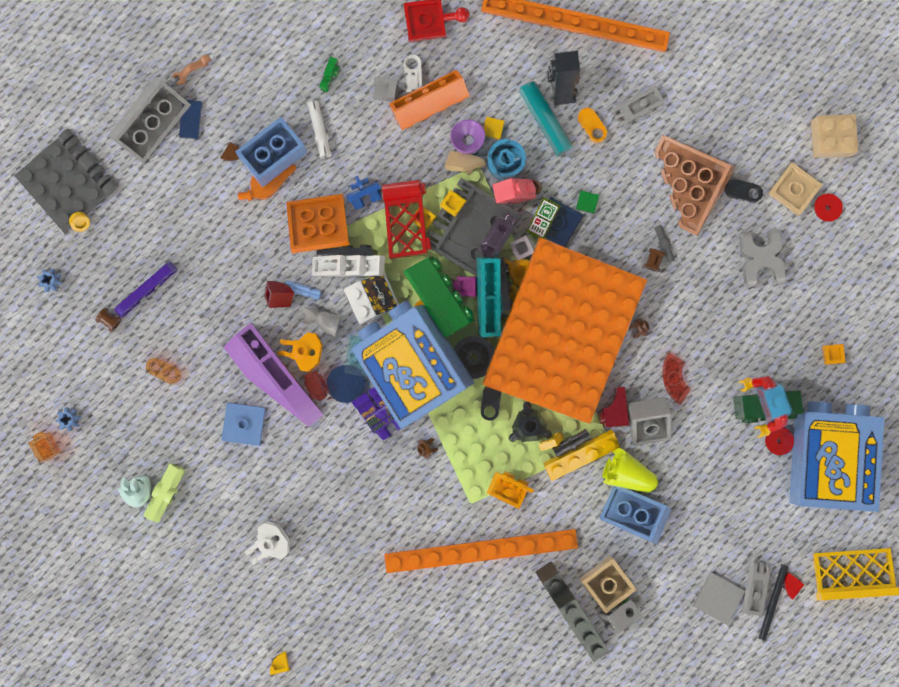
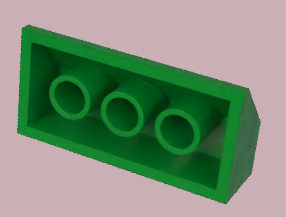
[403,256,475,338]

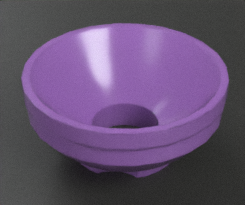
[450,119,485,154]

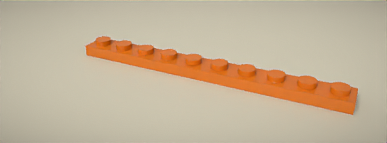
[481,0,670,53]
[384,529,578,573]

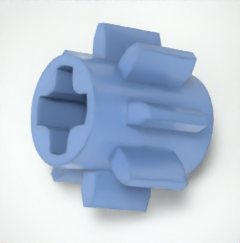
[37,268,63,292]
[55,407,82,431]

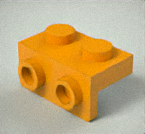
[486,471,534,509]

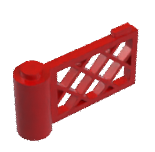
[382,179,431,259]

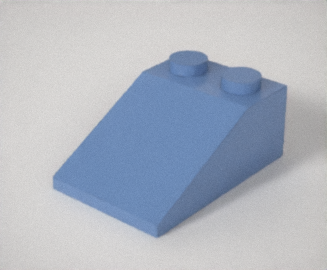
[599,486,672,545]

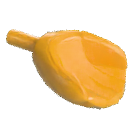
[502,256,530,287]

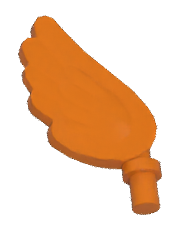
[238,164,296,201]

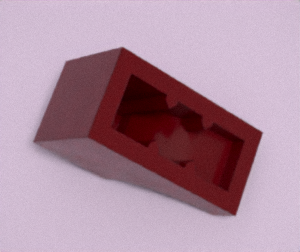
[599,387,629,428]

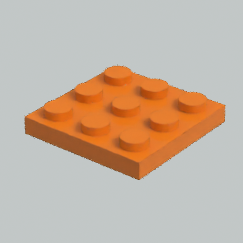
[286,194,349,254]

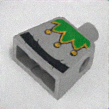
[598,595,645,634]

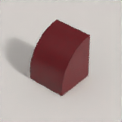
[264,281,294,308]

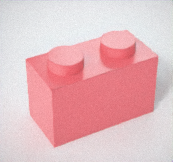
[493,178,536,204]

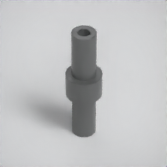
[654,225,675,263]

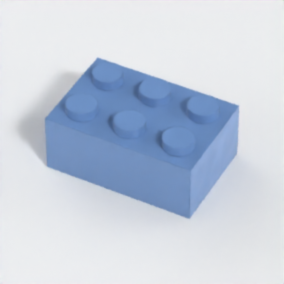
[235,117,307,187]

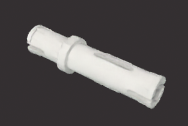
[307,100,332,159]

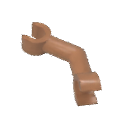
[172,54,212,85]

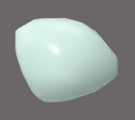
[118,475,151,508]

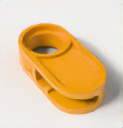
[578,108,607,143]

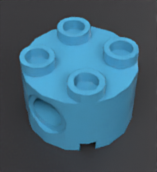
[487,139,526,181]

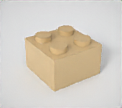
[811,114,858,158]
[579,555,637,613]

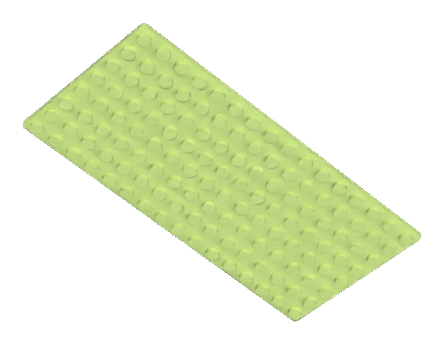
[347,166,606,503]

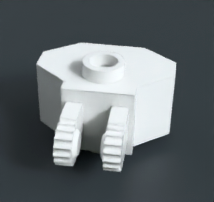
[245,521,290,565]

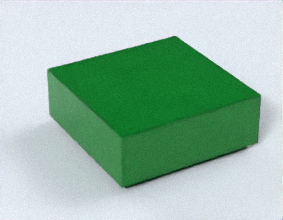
[575,191,599,214]

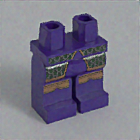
[351,387,400,441]

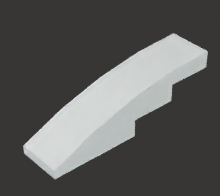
[312,255,385,277]

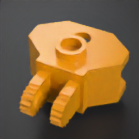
[277,332,323,372]

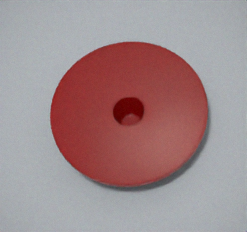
[814,193,843,222]
[765,427,794,455]

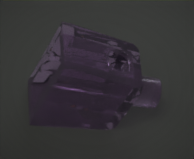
[478,213,516,258]

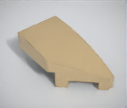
[445,151,486,175]

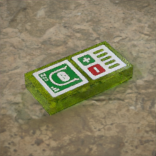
[526,197,560,239]

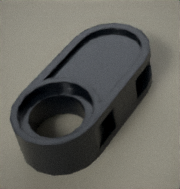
[725,179,763,203]
[480,386,501,421]

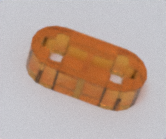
[146,358,181,384]

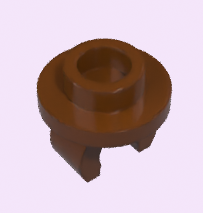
[629,318,650,338]
[417,438,438,458]

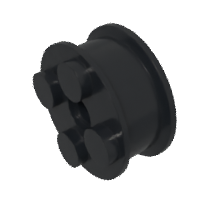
[454,336,494,379]

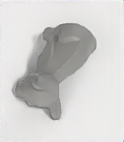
[302,304,342,338]

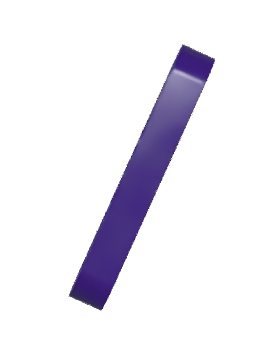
[114,262,178,318]

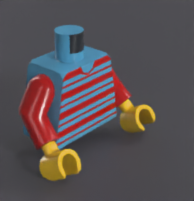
[738,376,792,438]

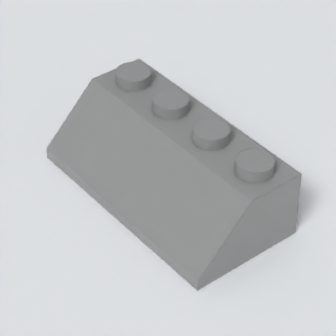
[108,76,191,164]

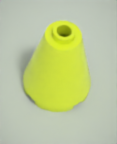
[602,448,658,493]

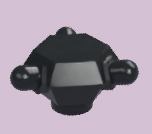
[508,401,552,442]

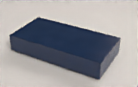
[179,100,202,140]

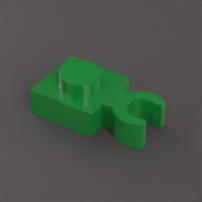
[319,56,340,93]

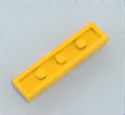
[543,429,620,481]

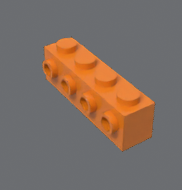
[389,70,470,130]

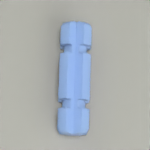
[285,280,321,300]

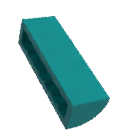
[519,81,573,157]
[477,257,501,337]

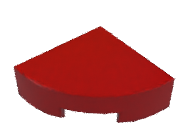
[784,572,805,600]

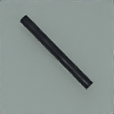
[758,564,789,641]

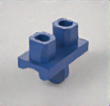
[346,176,382,210]

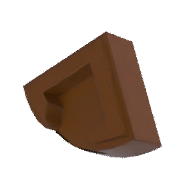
[220,142,239,162]

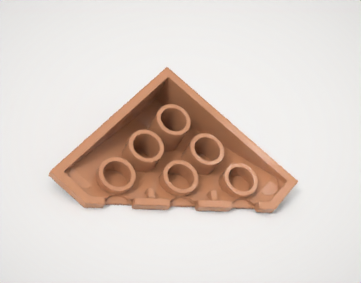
[654,135,735,236]

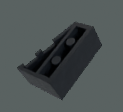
[547,50,580,106]

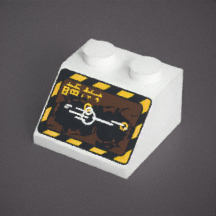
[344,272,400,324]

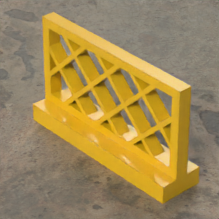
[813,548,899,601]

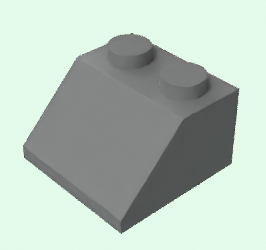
[627,397,671,446]

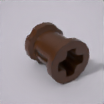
[643,248,666,272]
[95,308,122,332]

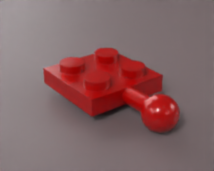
[403,0,470,42]

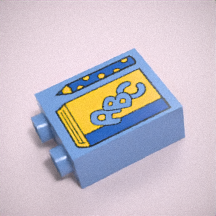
[351,300,475,429]
[789,401,884,512]

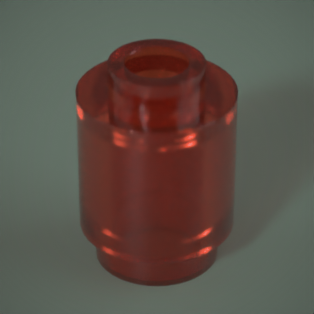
[304,371,329,401]

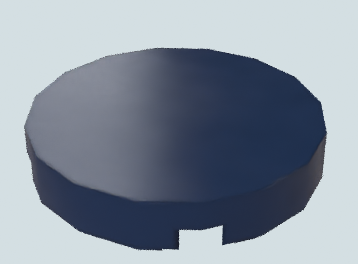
[326,365,365,403]

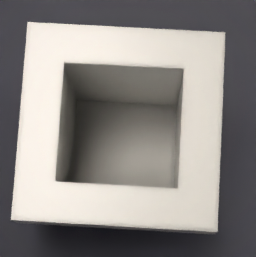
[510,234,537,260]

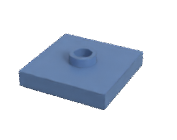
[221,403,266,446]

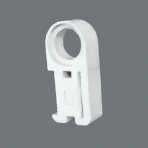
[404,55,422,94]

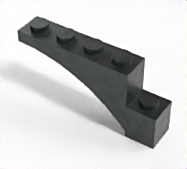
[535,562,610,662]

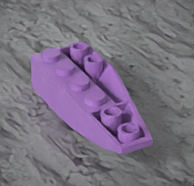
[223,323,324,427]

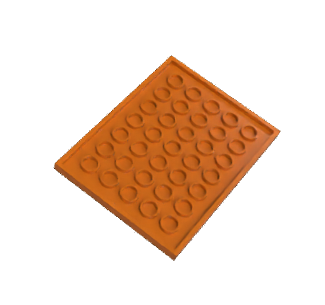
[482,238,647,424]

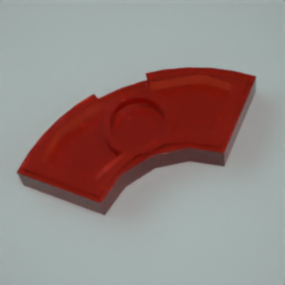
[662,352,691,405]

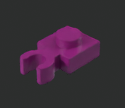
[451,276,477,297]

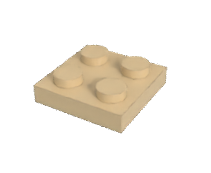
[768,163,822,216]

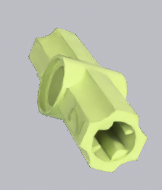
[143,463,186,523]

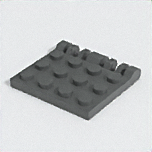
[14,129,119,233]
[421,178,523,277]

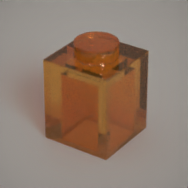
[28,431,61,463]

